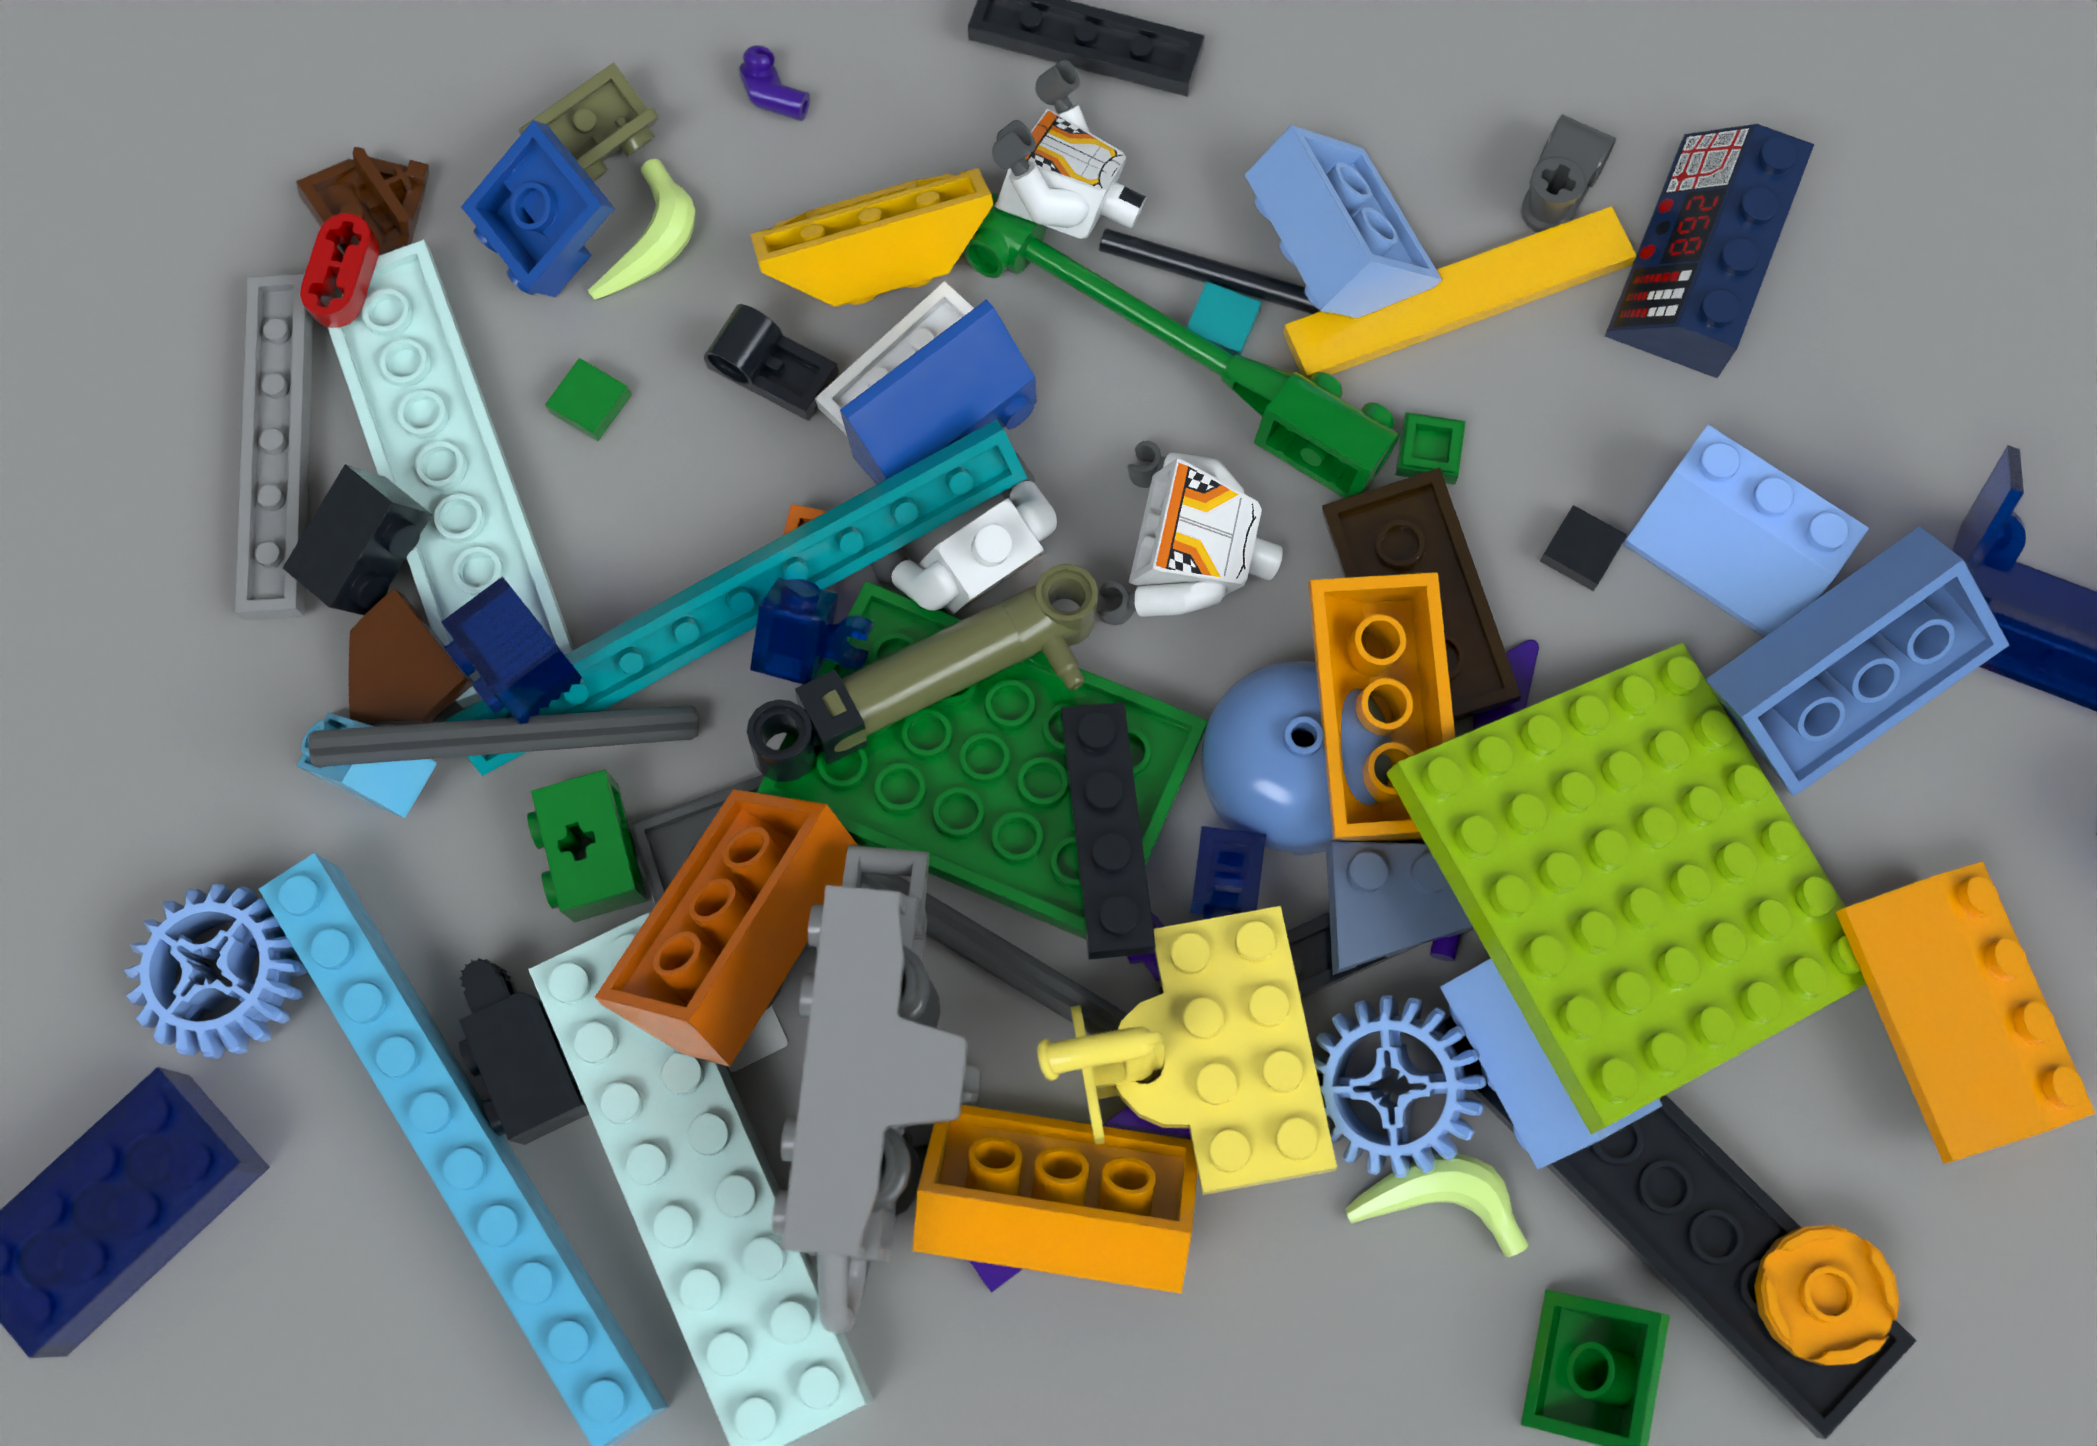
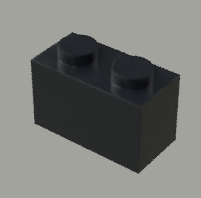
[283,464,433,615]

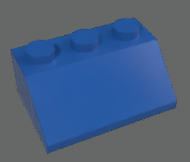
[840,299,1037,485]

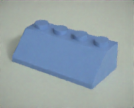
[1705,526,2009,797]

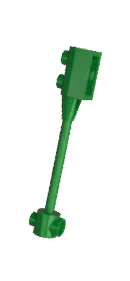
[963,192,1400,498]

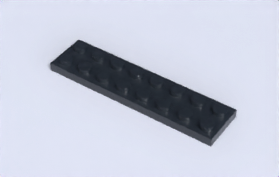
[1423,1015,1917,1439]

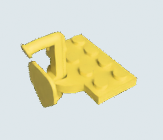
[1037,906,1337,1195]

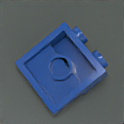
[461,120,615,297]

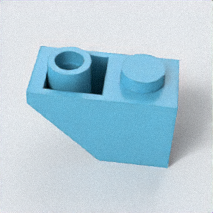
[296,712,437,818]

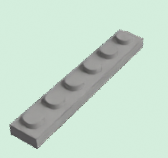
[235,273,313,620]

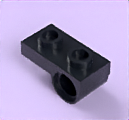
[704,304,839,421]

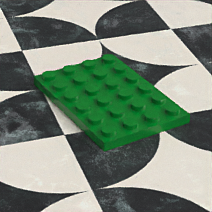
[756,581,1208,940]

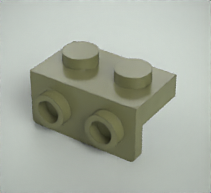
[519,62,659,182]

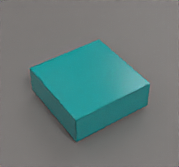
[1186,282,1262,356]

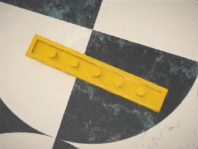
[1283,206,1637,379]

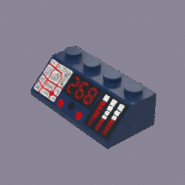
[1604,124,1814,378]

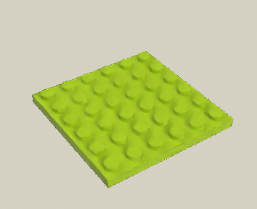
[1386,642,1866,1134]

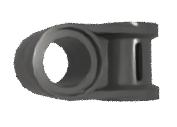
[1521,114,1617,233]

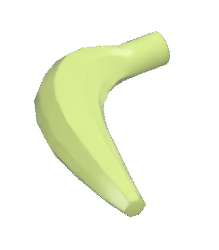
[588,159,695,300]
[1345,1153,1529,1258]

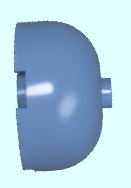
[1201,661,1392,855]

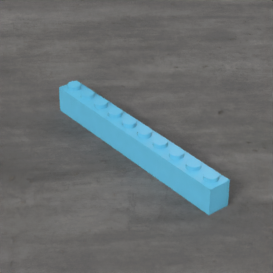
[259,853,669,1446]

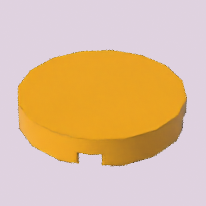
[1754,1225,1900,1365]

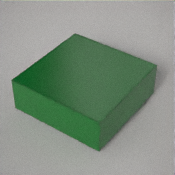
[545,358,632,441]
[1395,412,1466,485]

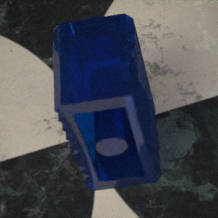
[441,576,582,724]

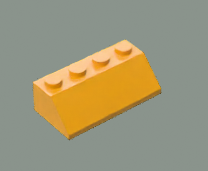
[1308,572,1455,842]
[1836,861,2096,1164]
[912,1104,1198,1294]

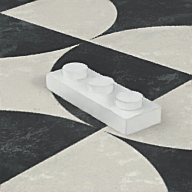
[815,281,974,435]

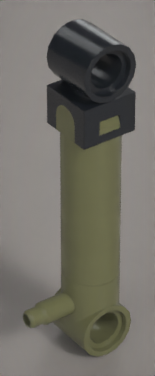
[747,564,1098,782]

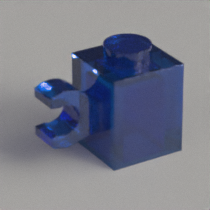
[750,578,874,685]
[1190,826,1266,920]

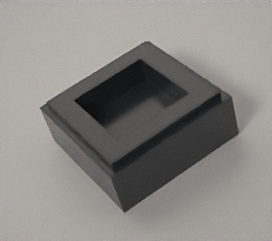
[1540,505,1627,591]

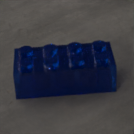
[0,1067,270,1358]

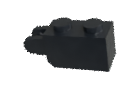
[459,958,589,1145]

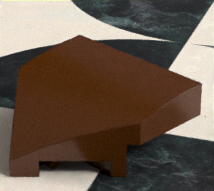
[296,147,429,256]
[348,588,475,726]

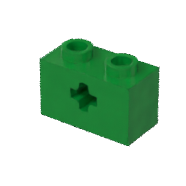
[527,769,648,923]

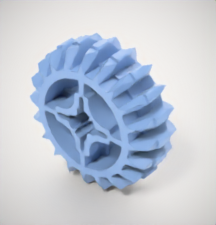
[123,884,308,1059]
[1313,995,1487,1178]

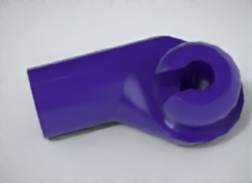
[739,45,810,121]

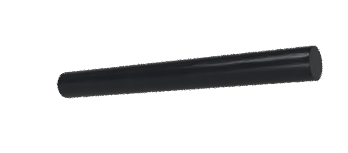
[1099,228,1320,314]

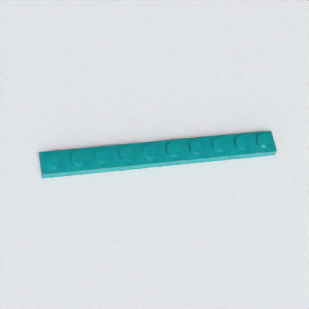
[447,419,1027,776]

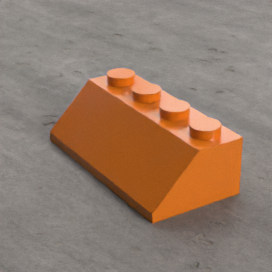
[595,789,858,1067]

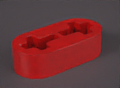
[300,213,380,328]

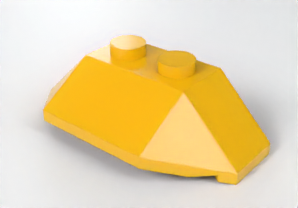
[750,168,993,307]

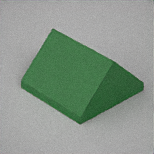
[1521,1289,1670,1446]

